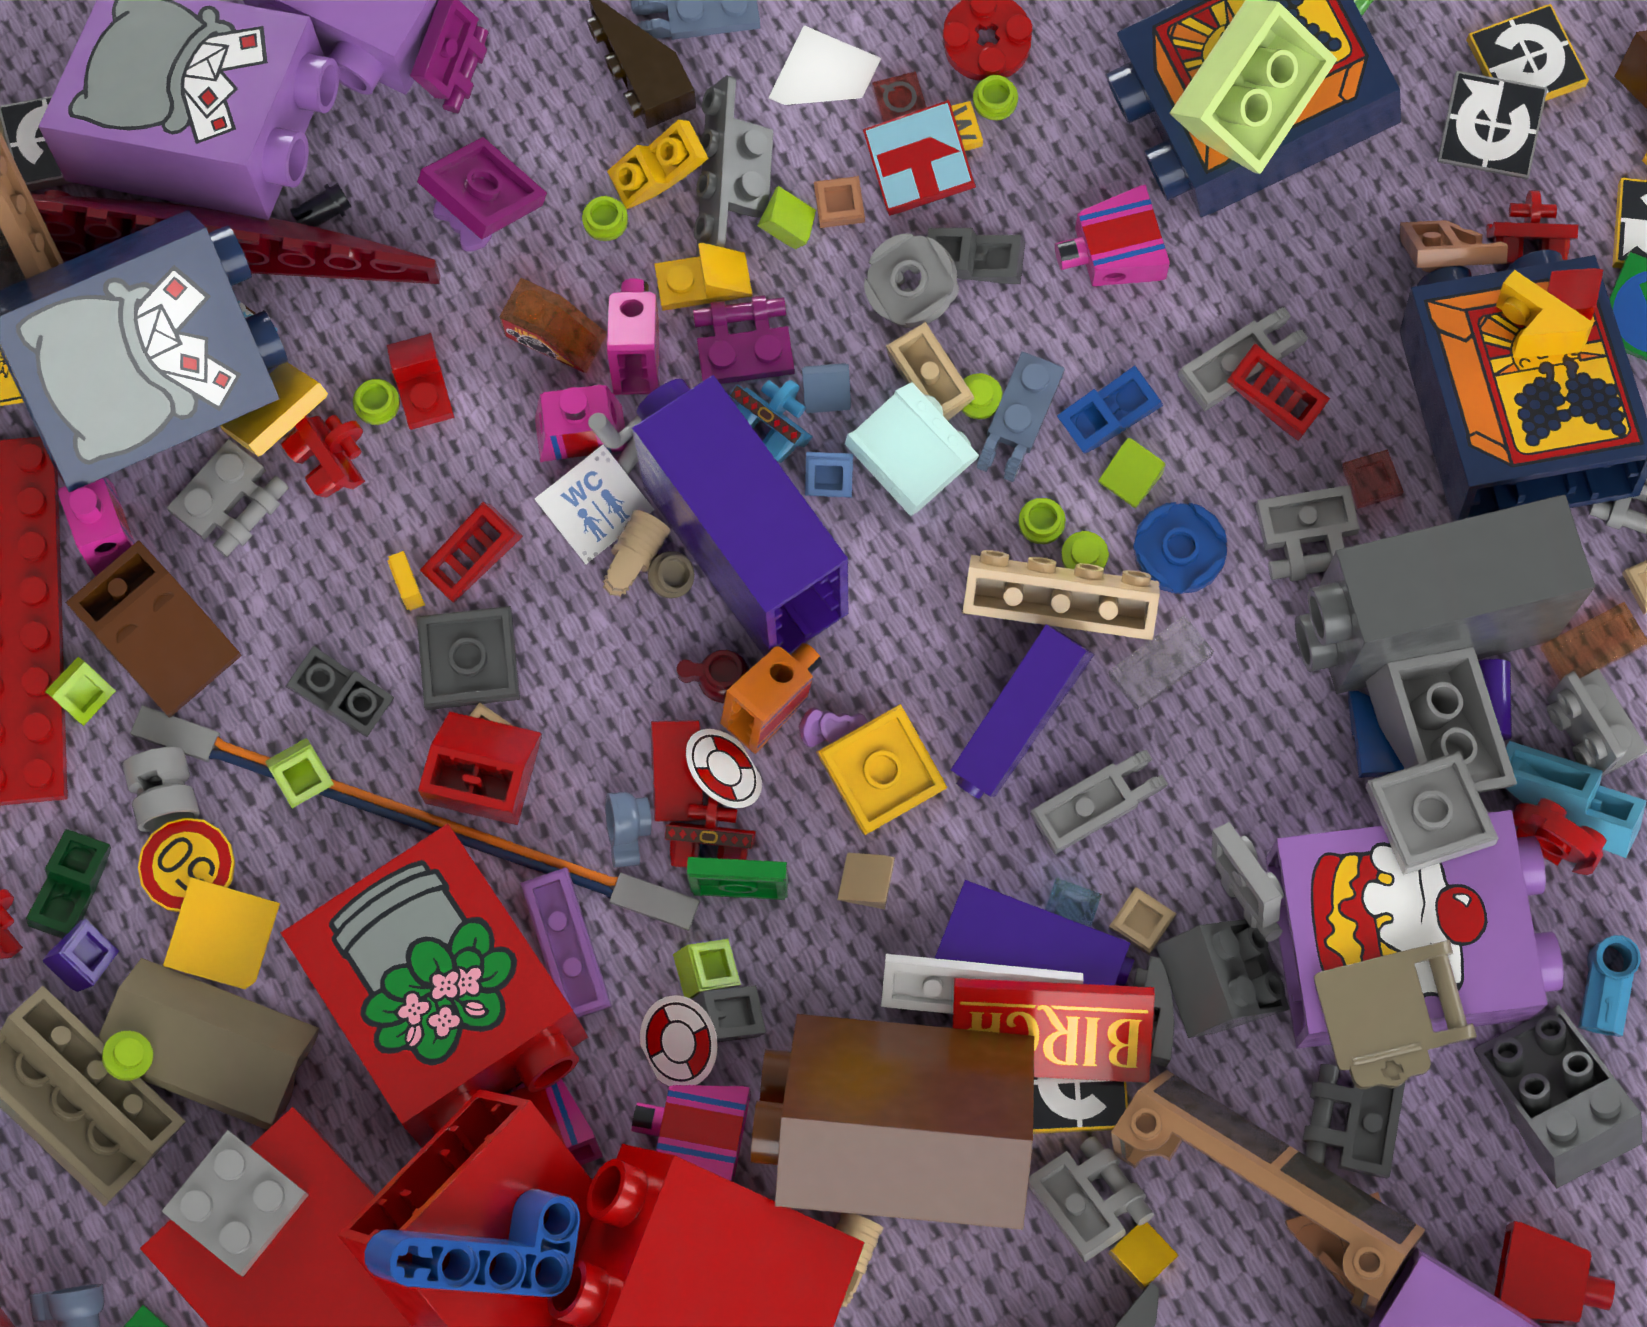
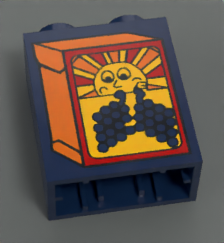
[1105,0,1401,217]
[1399,250,1647,522]

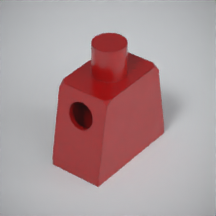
[1494,1221,1615,1325]

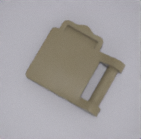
[1314,940,1477,1089]

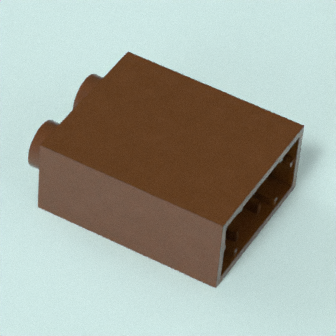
[751,1014,1035,1230]

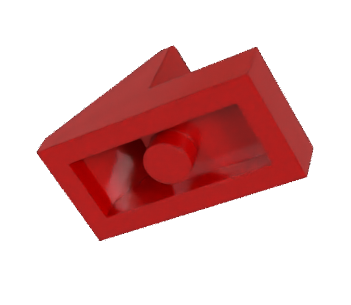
[387,333,455,430]

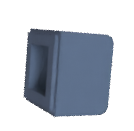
[802,363,851,413]

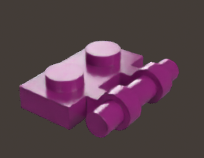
[410,0,489,114]
[693,295,795,384]

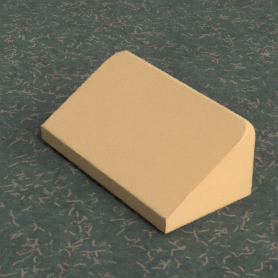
[886,322,974,421]

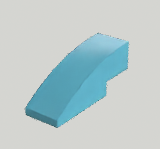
[1506,741,1647,858]

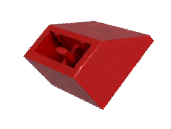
[418,711,542,825]

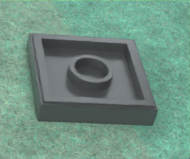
[416,606,520,710]

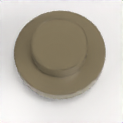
[648,551,695,599]

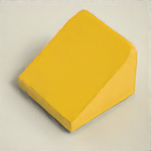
[1108,1222,1179,1290]

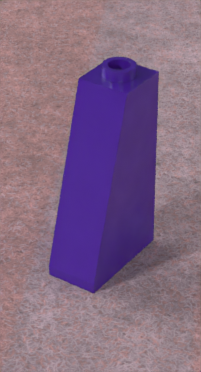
[950,624,1095,799]
[935,880,1135,986]

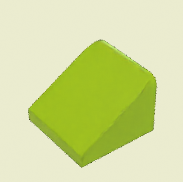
[757,186,816,249]
[1098,438,1166,509]
[265,738,334,809]
[673,939,741,999]

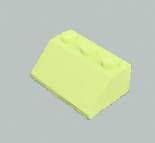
[1169,0,1337,174]

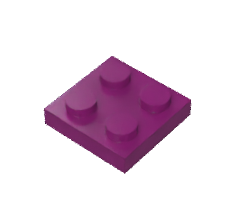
[417,137,547,240]

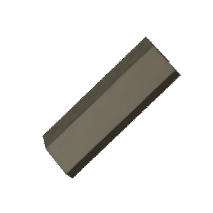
[98,958,319,1130]
[0,986,186,1207]

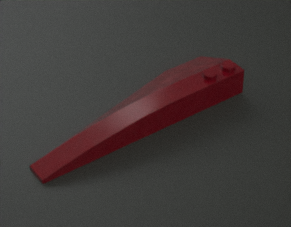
[0,190,441,284]

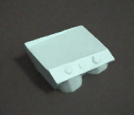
[845,382,979,516]

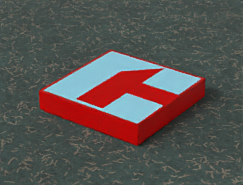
[863,100,976,216]

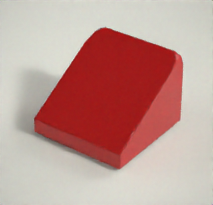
[1547,268,1604,321]

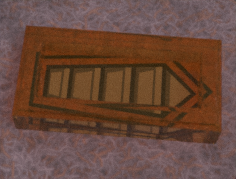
[1540,602,1647,681]

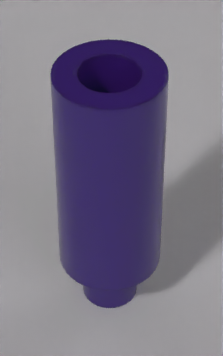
[1478,659,1512,741]

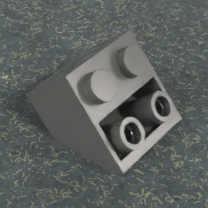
[1156,919,1290,1038]

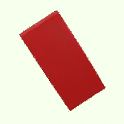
[651,720,703,822]

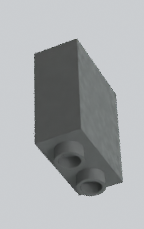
[1295,495,1596,694]

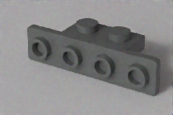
[693,75,773,256]

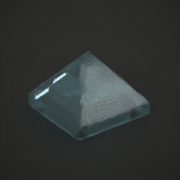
[1045,878,1102,927]

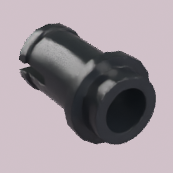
[290,183,352,227]

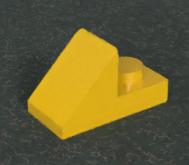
[654,243,753,311]
[1496,270,1594,358]

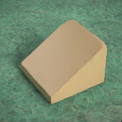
[838,853,895,910]

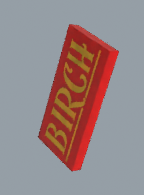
[953,978,1155,1083]

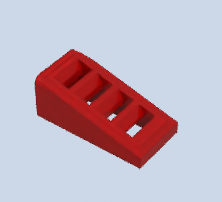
[1226,344,1331,441]
[420,502,523,602]

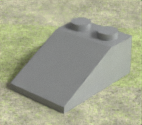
[1365,647,1517,793]

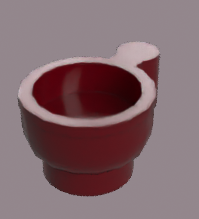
[676,649,750,703]

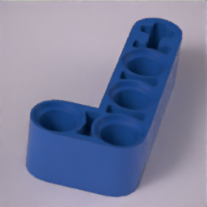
[364,1189,580,1297]

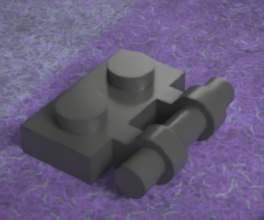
[1303,1064,1405,1179]

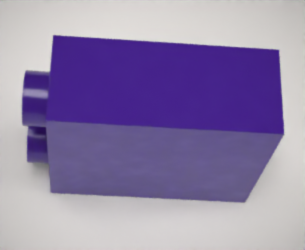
[632,375,849,656]

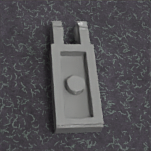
[1178,307,1308,412]
[1030,750,1168,855]

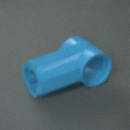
[1578,935,1641,1037]

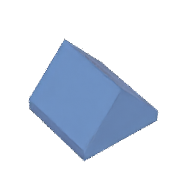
[805,452,853,498]

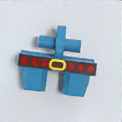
[729,380,813,463]

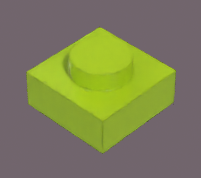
[45,657,116,726]

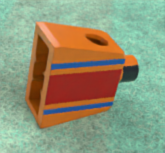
[720,643,822,754]

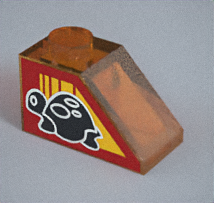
[499,278,607,373]

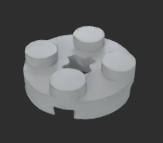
[864,234,959,328]

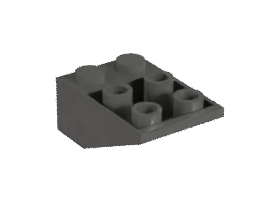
[1474,1005,1643,1189]

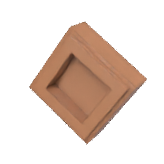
[814,176,865,228]

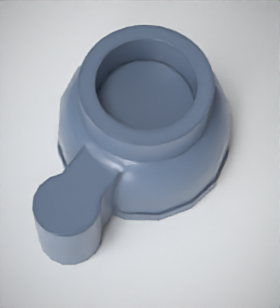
[605,792,652,868]
[29,1284,104,1327]

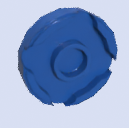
[1133,502,1227,594]

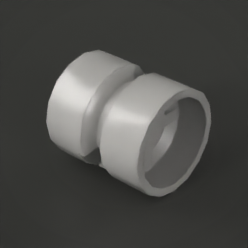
[122,747,200,832]

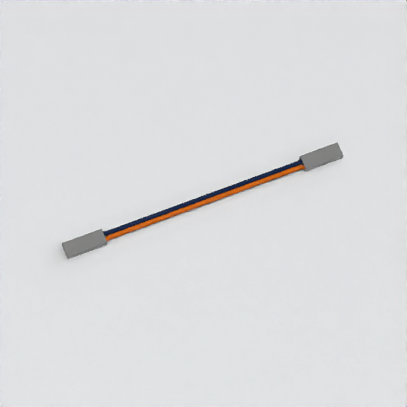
[130,705,700,931]

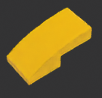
[607,119,709,209]

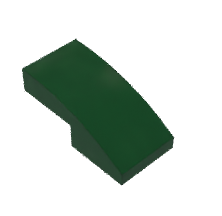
[26,829,111,939]

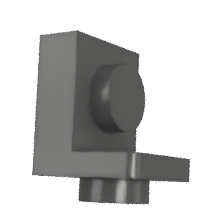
[692,985,766,1042]

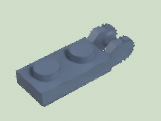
[631,0,760,40]
[977,351,1065,482]

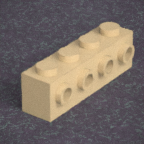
[962,550,1160,640]

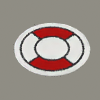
[686,729,762,808]
[640,995,718,1086]

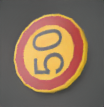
[137,818,236,913]

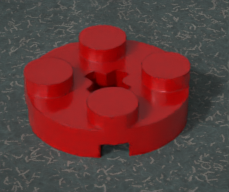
[943,0,1032,81]
[1513,798,1607,875]

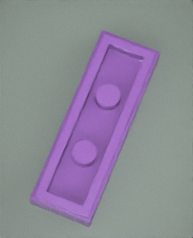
[520,868,612,1018]

